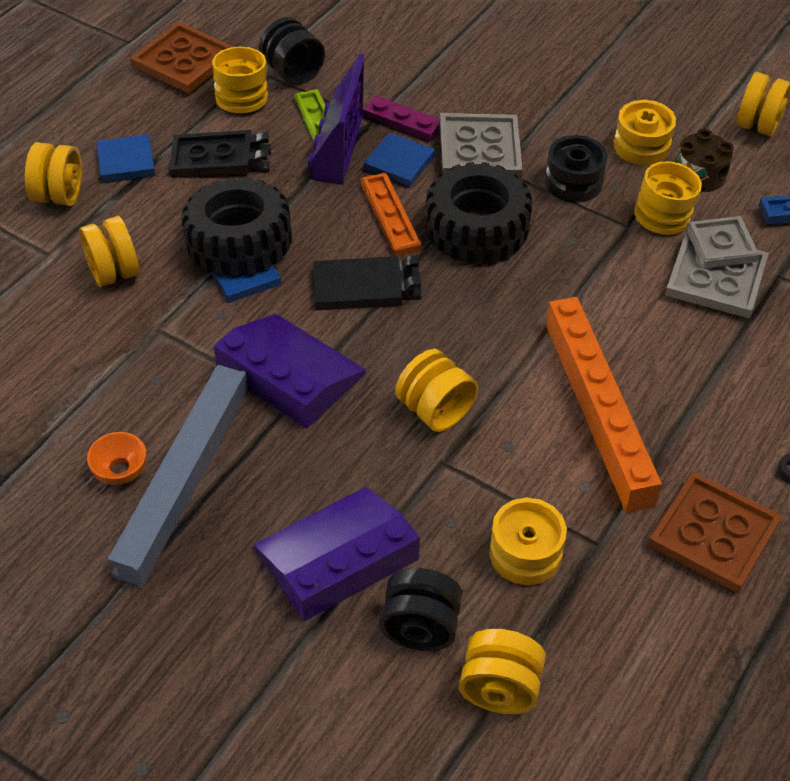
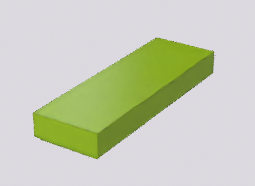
[294,89,325,141]

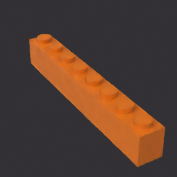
[546,297,662,513]

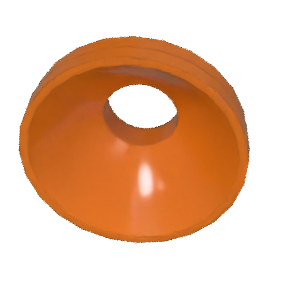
[87,432,147,485]

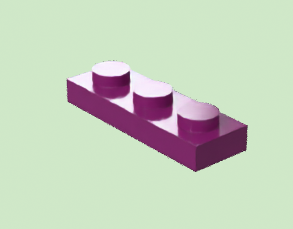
[363,96,440,143]

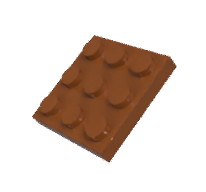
[130,22,233,94]
[647,471,782,594]

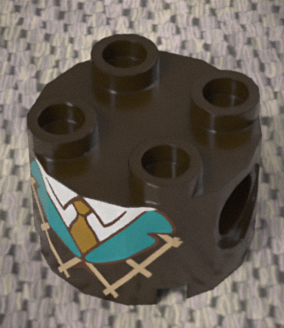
[676,129,734,192]

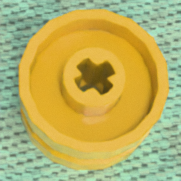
[736,72,790,137]
[614,100,676,166]
[24,142,82,206]
[79,216,140,287]
[489,497,567,586]
[459,629,546,714]

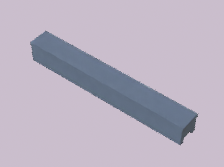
[107,365,248,588]

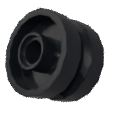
[545,135,608,203]
[379,568,463,651]

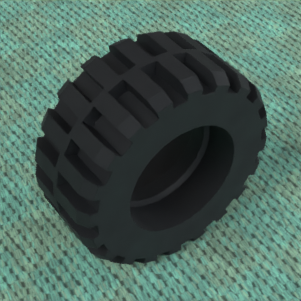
[425,162,533,264]
[181,177,292,277]

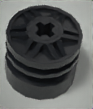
[259,17,326,85]

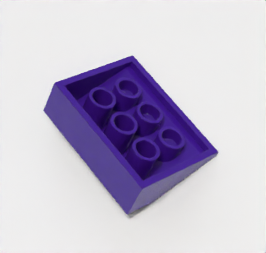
[308,54,365,185]
[214,314,366,429]
[253,487,420,622]

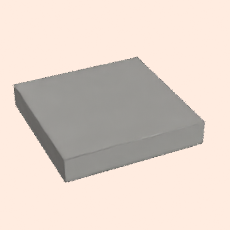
[686,216,759,268]

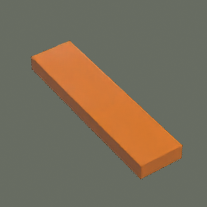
[361,173,421,256]

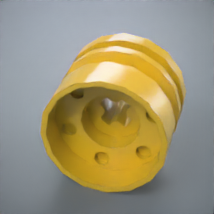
[212,46,268,114]
[634,161,702,235]
[395,349,479,432]

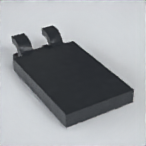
[169,130,271,178]
[313,255,421,310]

